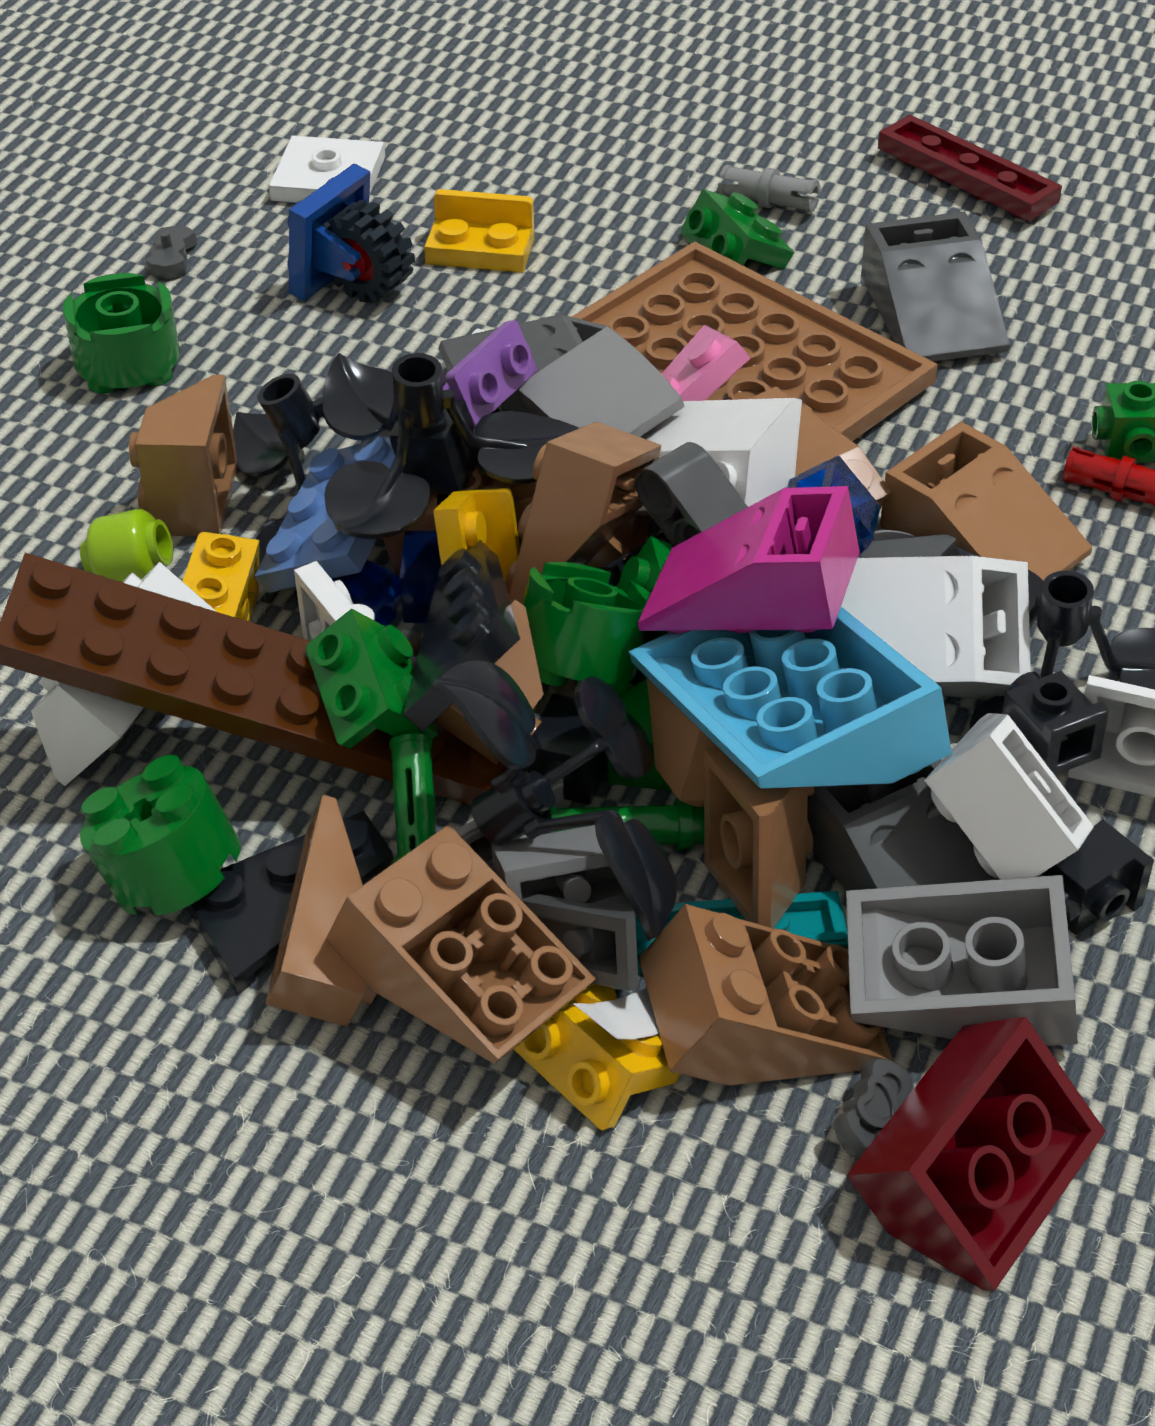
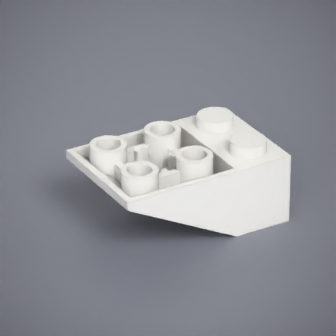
[841,556,1031,700]
[924,713,1094,879]

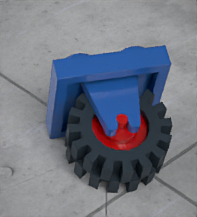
[287,163,415,303]

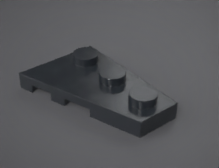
[186,811,394,996]

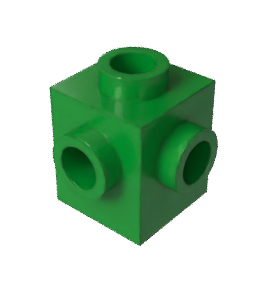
[1091,381,1155,464]

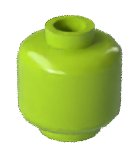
[80,509,174,582]

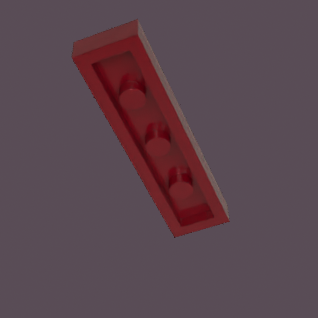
[878,114,1062,222]

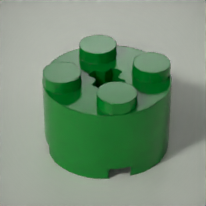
[63,273,180,394]
[521,562,651,694]
[80,755,241,916]

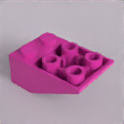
[638,486,860,633]

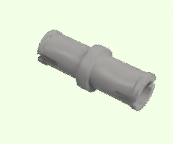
[718,164,820,212]

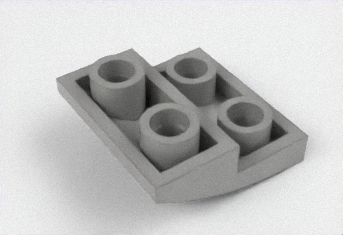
[516,326,685,437]

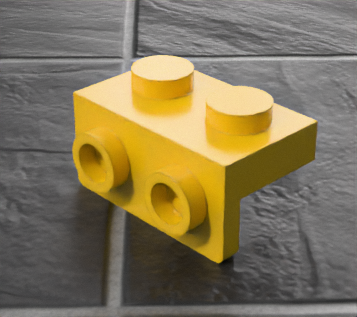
[513,984,680,1130]

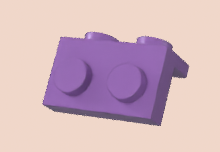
[443,320,538,429]

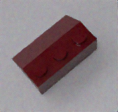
[846,1017,1106,1291]

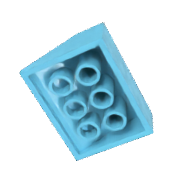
[629,607,952,789]

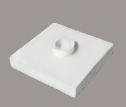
[269,136,385,203]

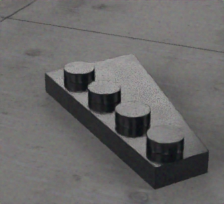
[403,540,520,732]

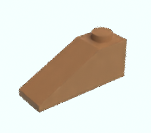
[265,795,376,1027]

